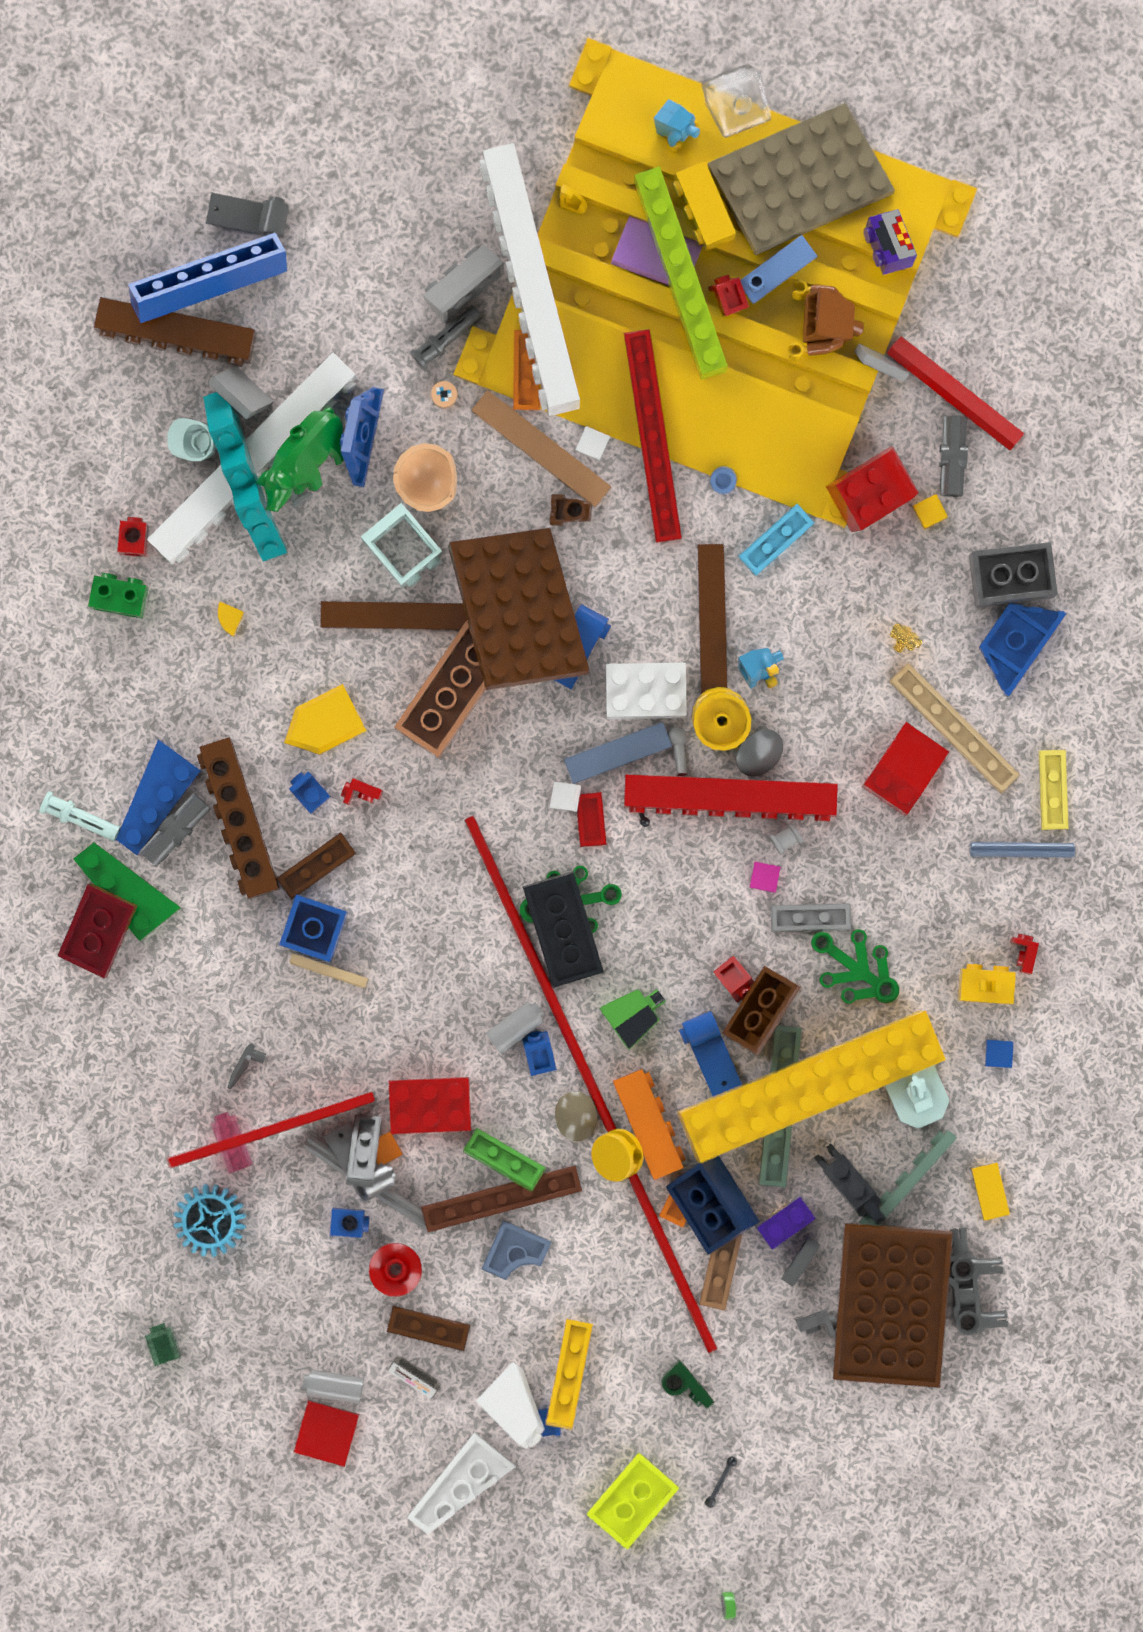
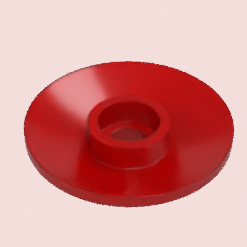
[369,1243,422,1297]

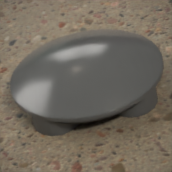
[734,726,783,777]

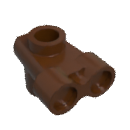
[550,494,592,526]

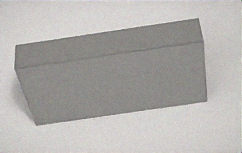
[855,344,909,382]

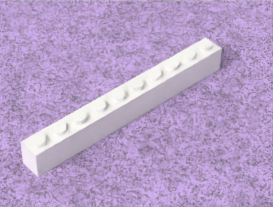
[147,353,357,564]

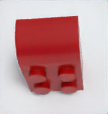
[825,446,919,532]

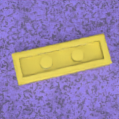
[1038,750,1069,830]

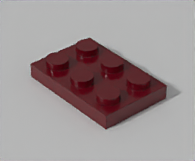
[57,883,137,979]

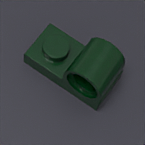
[661,1359,715,1409]

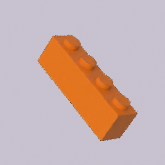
[613,1069,686,1180]

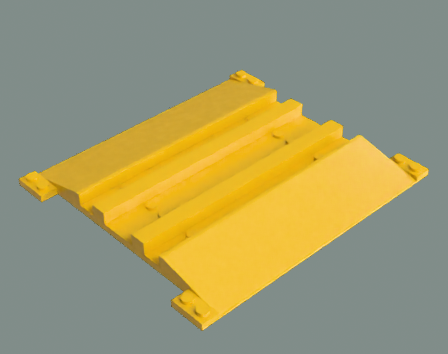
[453,38,978,528]

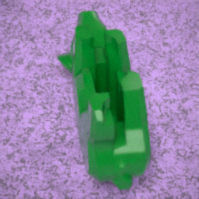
[255,407,344,512]

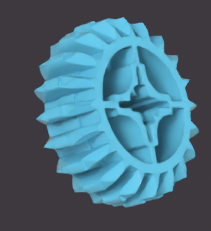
[174,1184,246,1257]

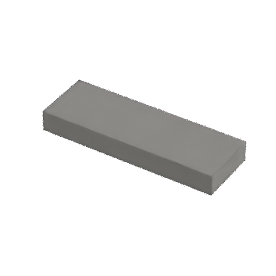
[771,903,851,932]

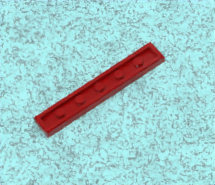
[887,336,1025,451]

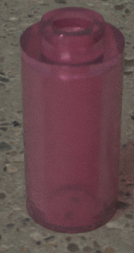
[210,1112,254,1174]

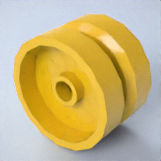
[691,687,752,751]

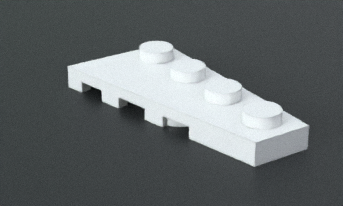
[407,1432,516,1534]

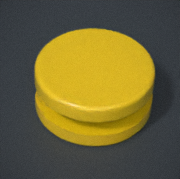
[591,1129,643,1182]

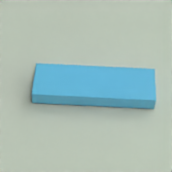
[738,504,815,576]

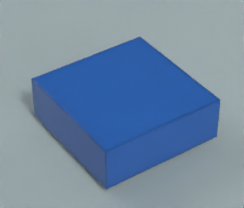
[985,1040,1014,1068]

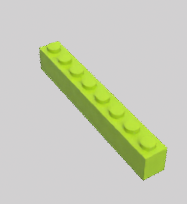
[634,166,727,380]

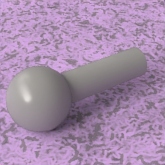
[667,727,688,776]

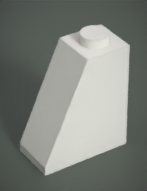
[476,1362,545,1449]

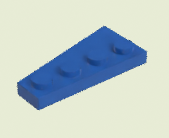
[116,739,201,856]

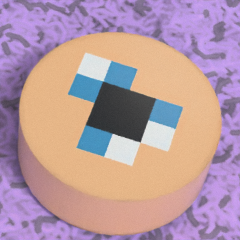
[431,381,457,408]

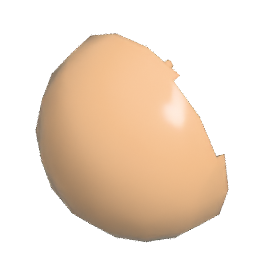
[393,443,457,512]

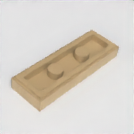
[289,953,369,988]

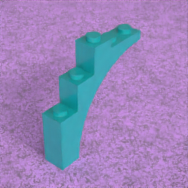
[203,392,288,562]

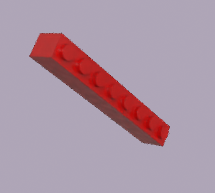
[624,774,838,822]

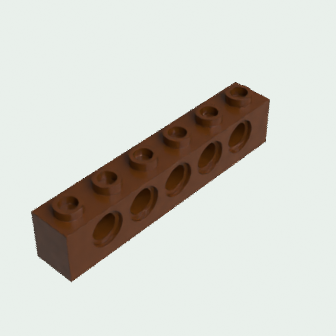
[197,737,280,899]

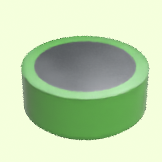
[721,1592,736,1620]

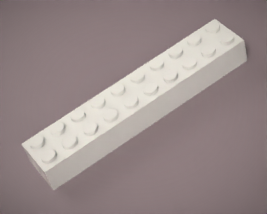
[479,143,580,416]

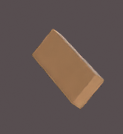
[699,1235,742,1311]

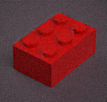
[388,1077,472,1134]

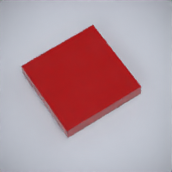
[293,1400,360,1467]

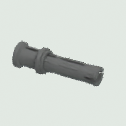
[410,305,483,370]

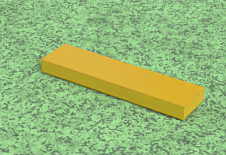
[546,1319,593,1430]

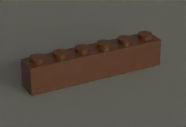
[93,297,257,367]

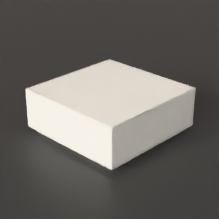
[575,426,610,462]
[550,782,581,812]

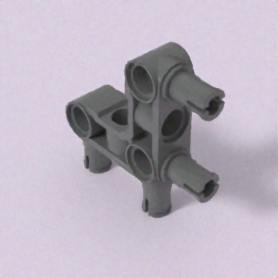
[949,1228,1008,1335]

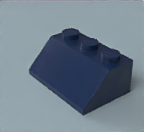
[666,1155,760,1255]

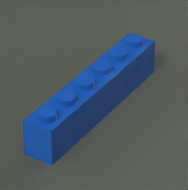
[128,233,287,323]

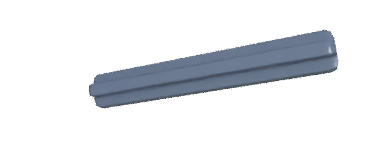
[969,842,1075,857]

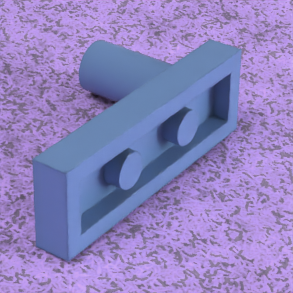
[740,235,817,304]

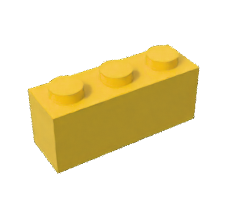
[672,161,736,251]

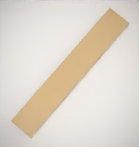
[889,663,1020,794]

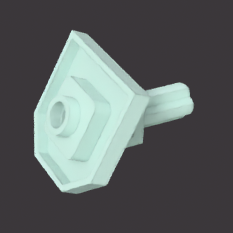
[885,1065,950,1129]

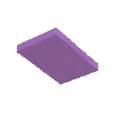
[611,216,703,285]

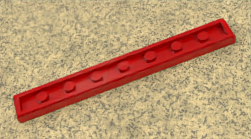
[624,329,682,543]
[166,1092,375,1169]

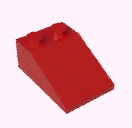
[861,722,950,816]

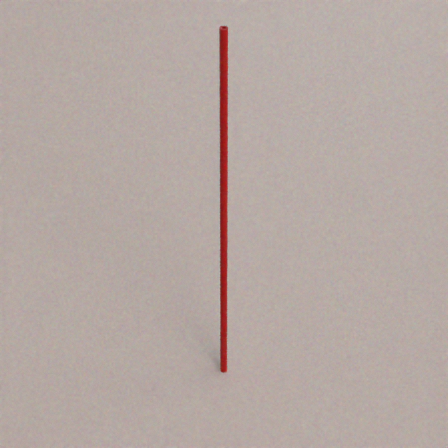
[464,816,718,1353]

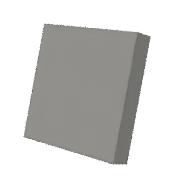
[208,366,274,419]

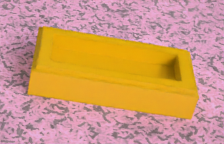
[971,1162,1010,1221]

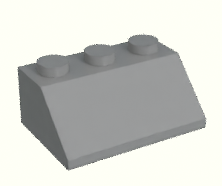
[423,245,504,324]

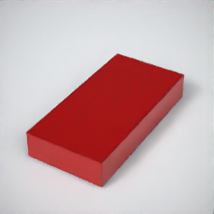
[577,792,607,847]

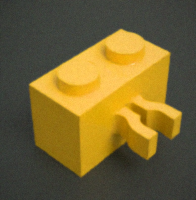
[958,964,1016,1004]

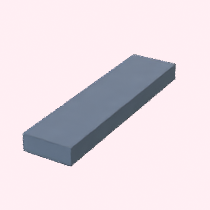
[564,722,672,784]

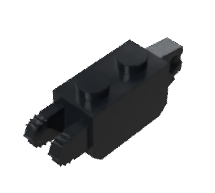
[814,1144,886,1225]

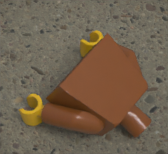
[788,280,864,361]

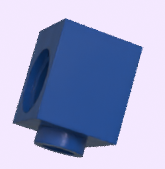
[330,1208,370,1238]

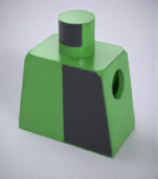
[599,989,666,1050]

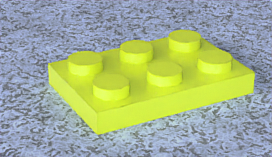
[586,1452,679,1550]

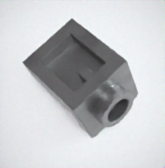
[795,1309,837,1338]

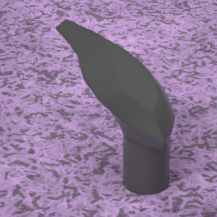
[227,1043,266,1090]

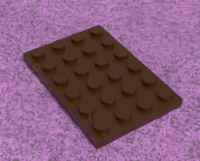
[448,528,590,691]
[833,1223,953,1388]

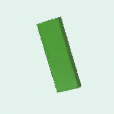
[463,1128,545,1192]

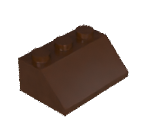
[722,966,801,1055]

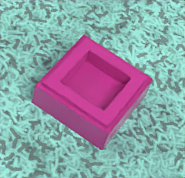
[749,862,781,893]

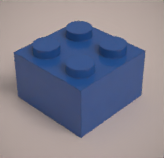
[279,895,349,963]

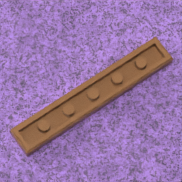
[471,390,612,508]

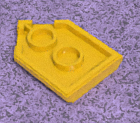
[284,684,367,755]

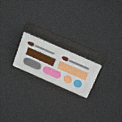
[388,1355,442,1399]

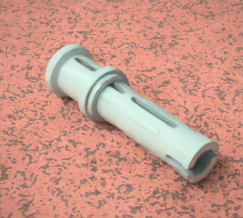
[39,791,120,842]

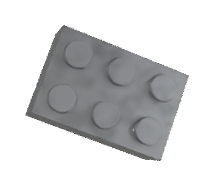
[969,542,1058,608]

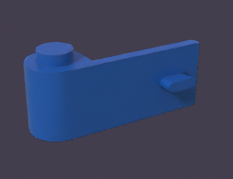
[554,604,611,690]
[679,1011,742,1097]

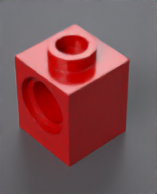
[117,517,149,557]

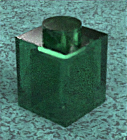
[144,1323,182,1367]

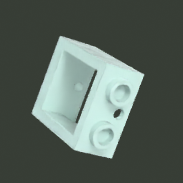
[361,503,443,588]

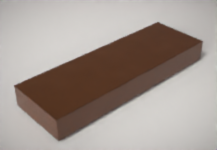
[276,832,356,900]
[386,1305,471,1351]

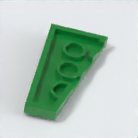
[73,842,181,941]

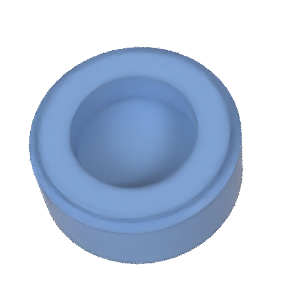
[710,466,737,494]

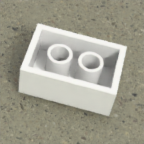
[606,663,687,719]

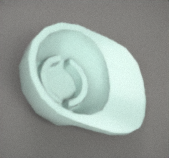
[167,418,216,461]

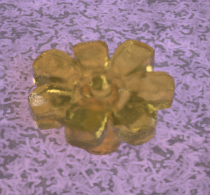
[890,623,922,653]

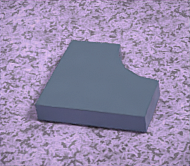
[481,1220,552,1280]

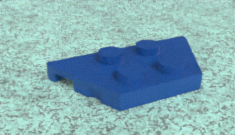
[340,387,384,487]
[978,603,1067,697]

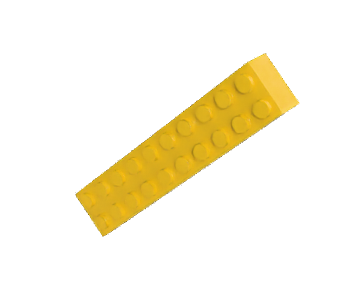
[677,1010,946,1163]

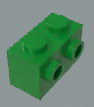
[88,573,149,619]

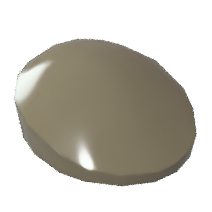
[555,1091,598,1142]

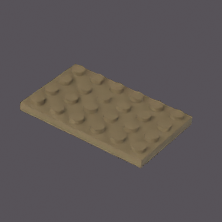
[707,103,895,255]

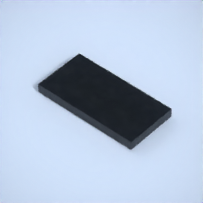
[522,871,604,988]

